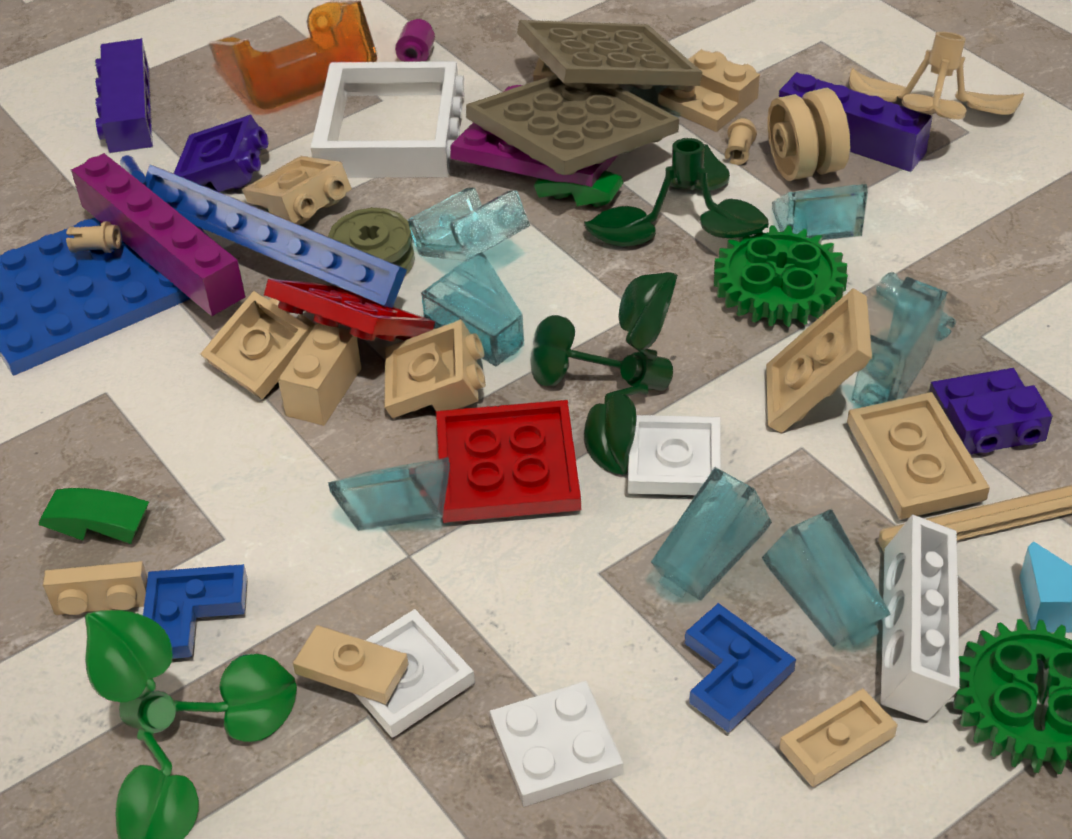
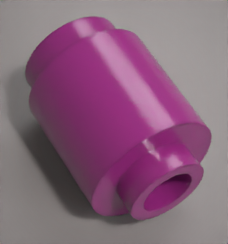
[395,19,435,62]

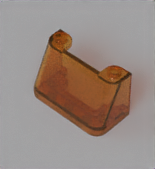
[209,0,377,110]

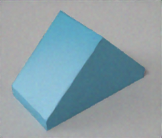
[1019,541,1072,633]

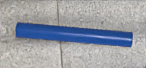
[120,155,145,184]

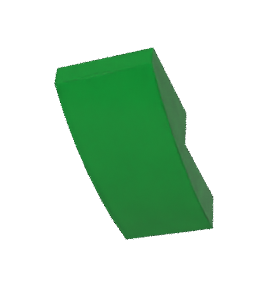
[534,170,624,207]
[38,488,149,544]

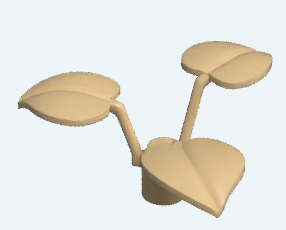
[849,32,1024,120]

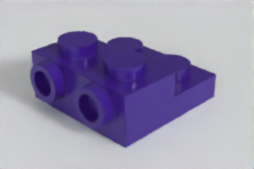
[174,114,269,192]
[929,368,1053,454]

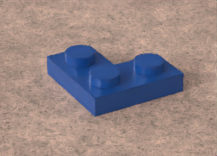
[143,564,247,659]
[685,603,796,733]

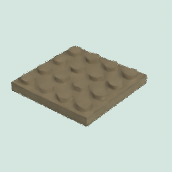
[517,20,703,90]
[466,74,679,175]

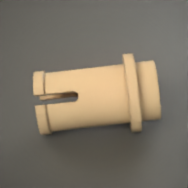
[725,118,757,165]
[66,221,121,253]

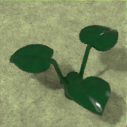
[584,138,769,246]
[530,272,678,475]

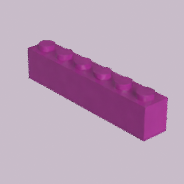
[71,153,246,316]

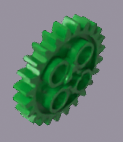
[714,225,848,327]
[953,619,1072,774]

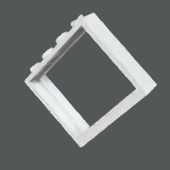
[311,61,465,178]

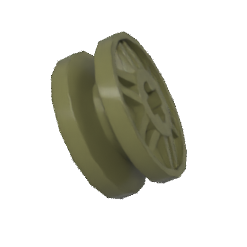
[328,207,415,276]

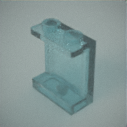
[407,188,530,261]
[851,277,948,407]

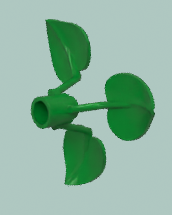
[85,610,297,839]

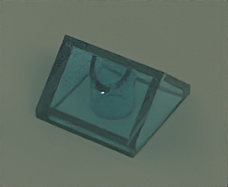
[772,184,868,240]
[328,457,450,531]

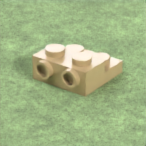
[658,49,760,132]
[242,156,352,225]
[200,291,315,400]
[384,320,486,418]

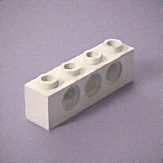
[881,514,960,721]

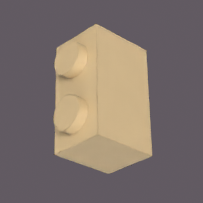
[278,323,362,426]

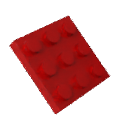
[264,279,436,341]
[436,400,581,523]

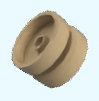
[767,88,850,181]

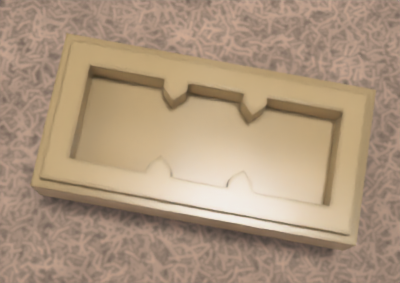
[293,625,409,704]

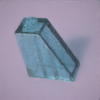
[421,251,524,367]
[651,467,772,601]
[762,509,891,647]

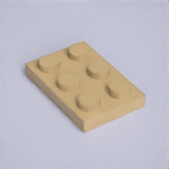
[766,288,872,433]
[847,392,990,520]

